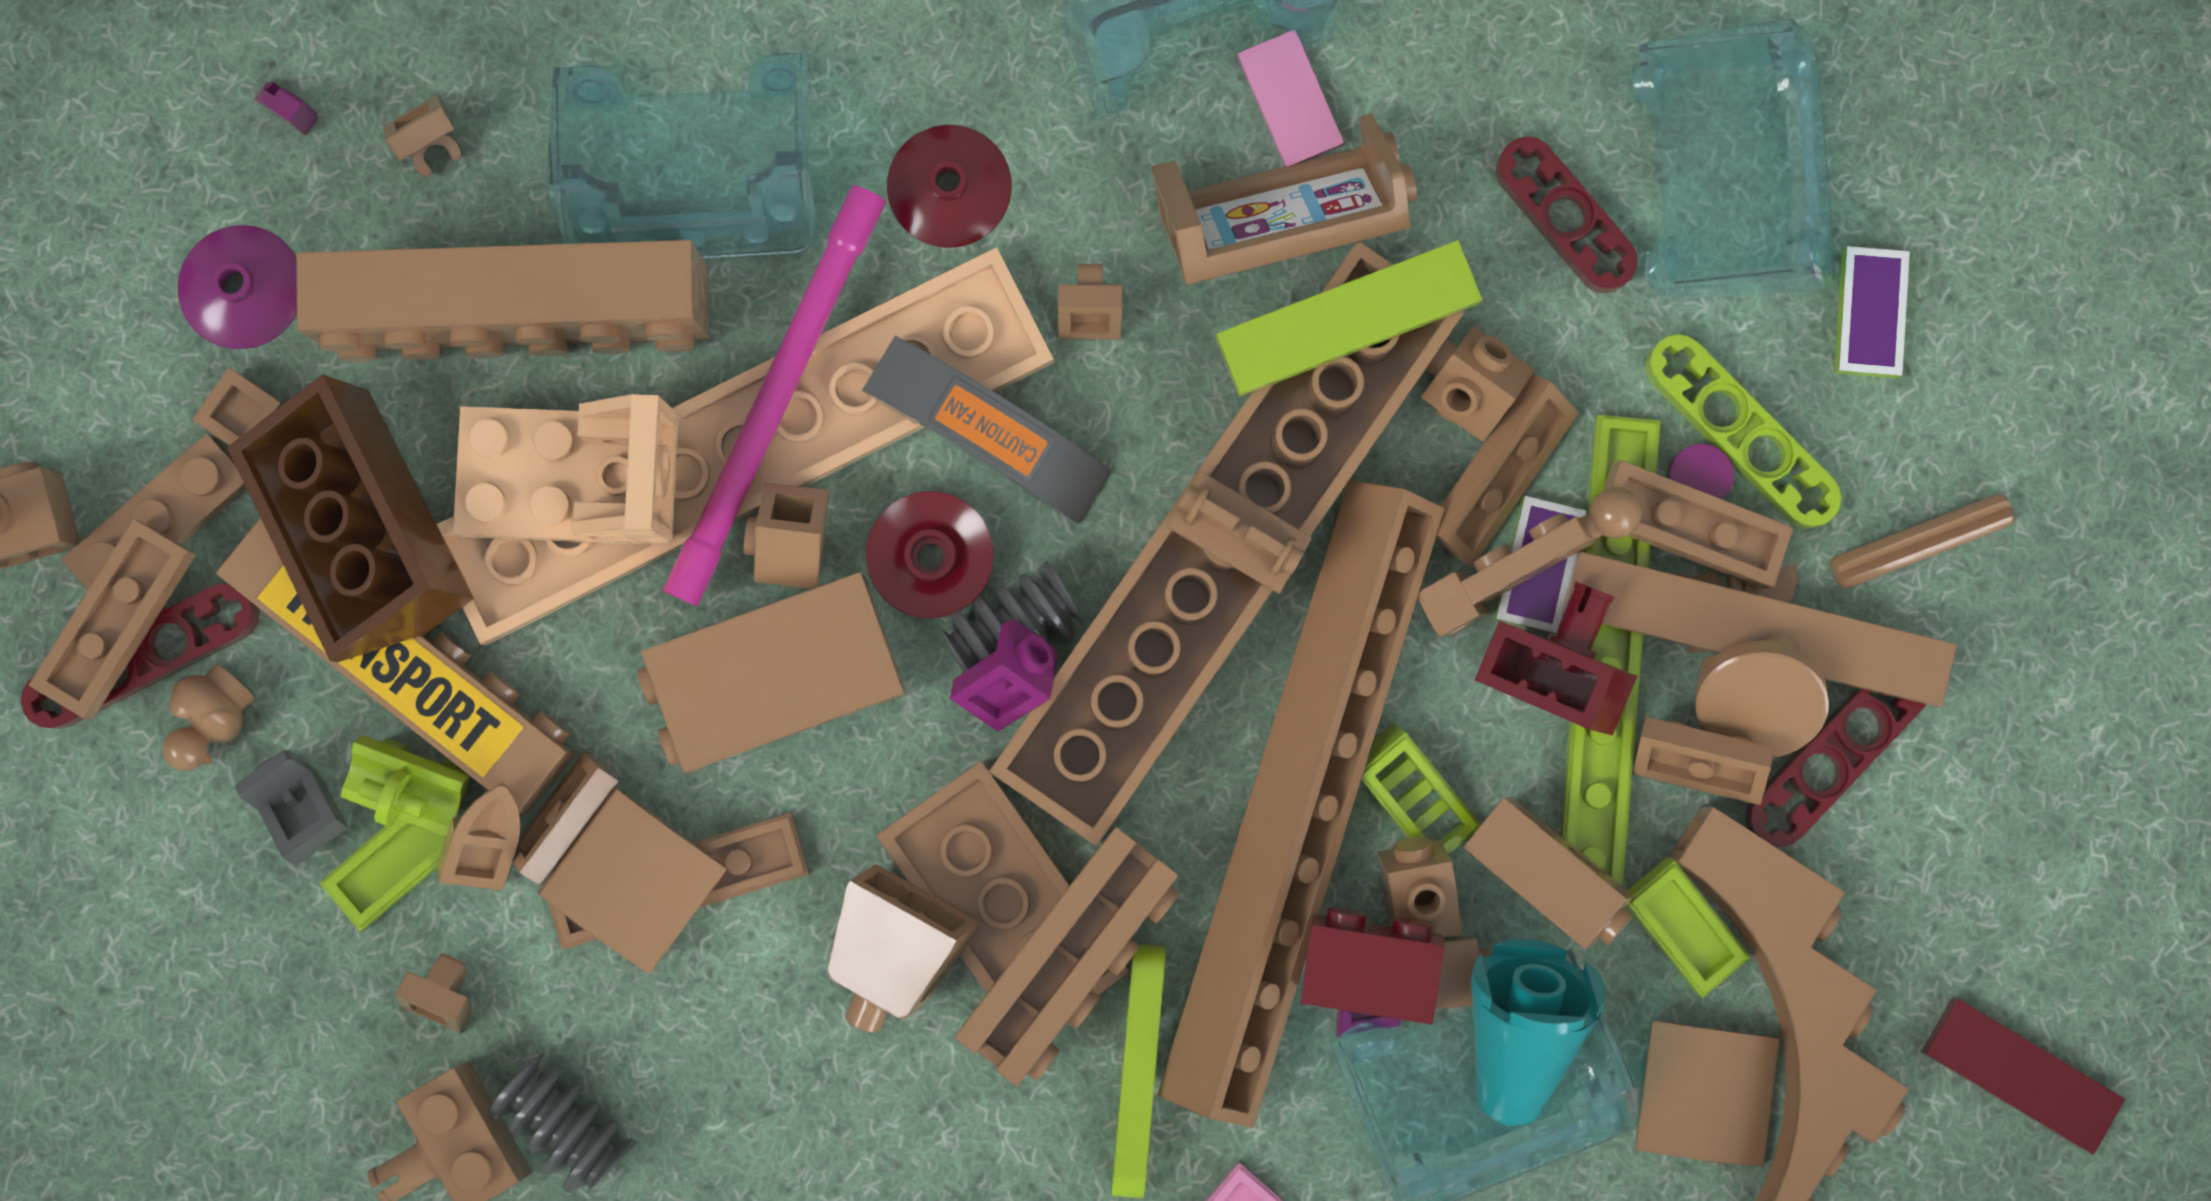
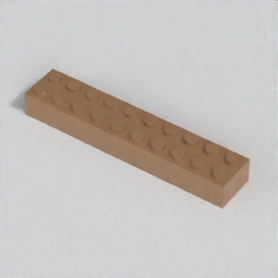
[989,241,1464,847]

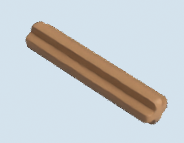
[1830,494,2015,589]

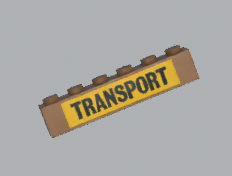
[216,518,577,813]

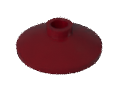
[887,125,1012,248]
[866,491,994,619]

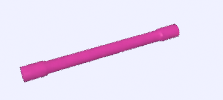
[662,185,886,607]

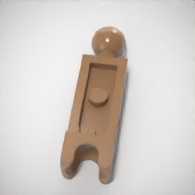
[1417,487,1642,638]

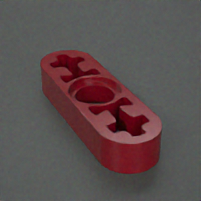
[1496,137,1638,293]

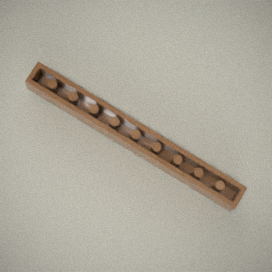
[1157,480,1445,1128]

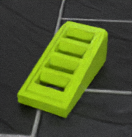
[1361,723,1481,854]

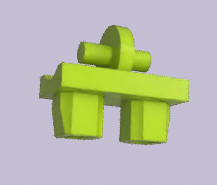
[340,735,470,837]

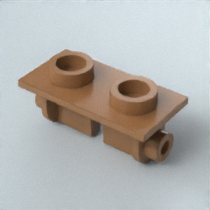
[1167,471,1312,594]

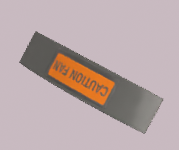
[861,336,1111,524]

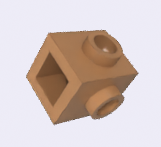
[1421,326,1535,442]

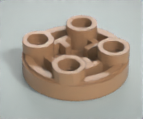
[1695,634,1829,757]

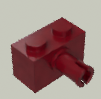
[1475,581,1638,736]
[1300,907,1445,1025]

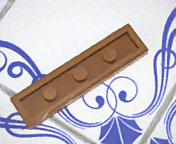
[549,813,810,950]

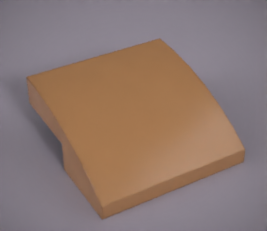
[538,787,727,975]
[1634,1019,1780,1167]

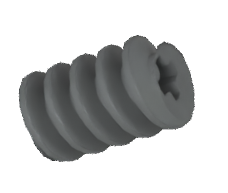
[938,561,1083,673]
[489,1052,637,1193]

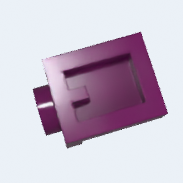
[950,619,1057,732]

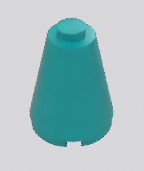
[1471,939,1606,1126]

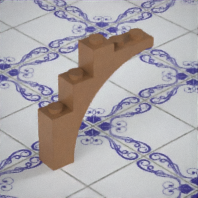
[1669,807,1909,1201]

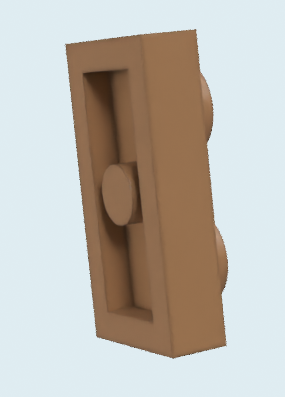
[1633,717,1775,805]
[512,750,618,886]

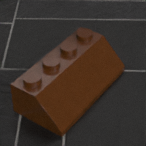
[227,374,474,662]

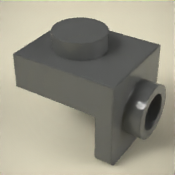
[235,750,348,866]

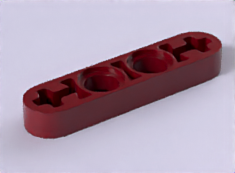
[20,584,260,729]
[1745,688,1926,847]

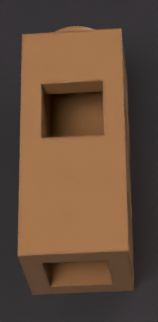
[1463,797,1635,949]

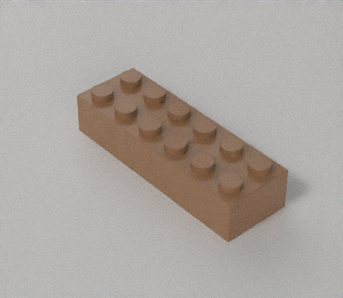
[296,240,710,362]

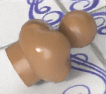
[162,664,255,771]

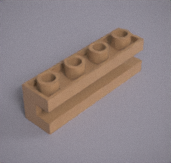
[954,827,1180,1087]

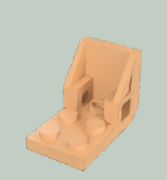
[453,394,679,544]

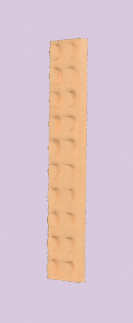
[437,247,1054,646]

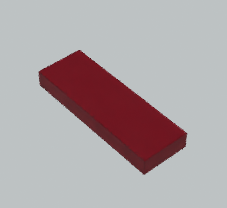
[1921,997,2125,1155]

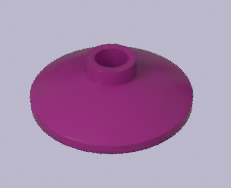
[178,225,297,349]

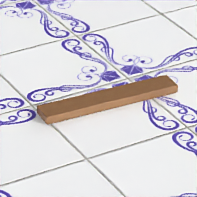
[1561,552,1957,707]

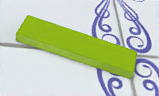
[1215,240,1483,397]

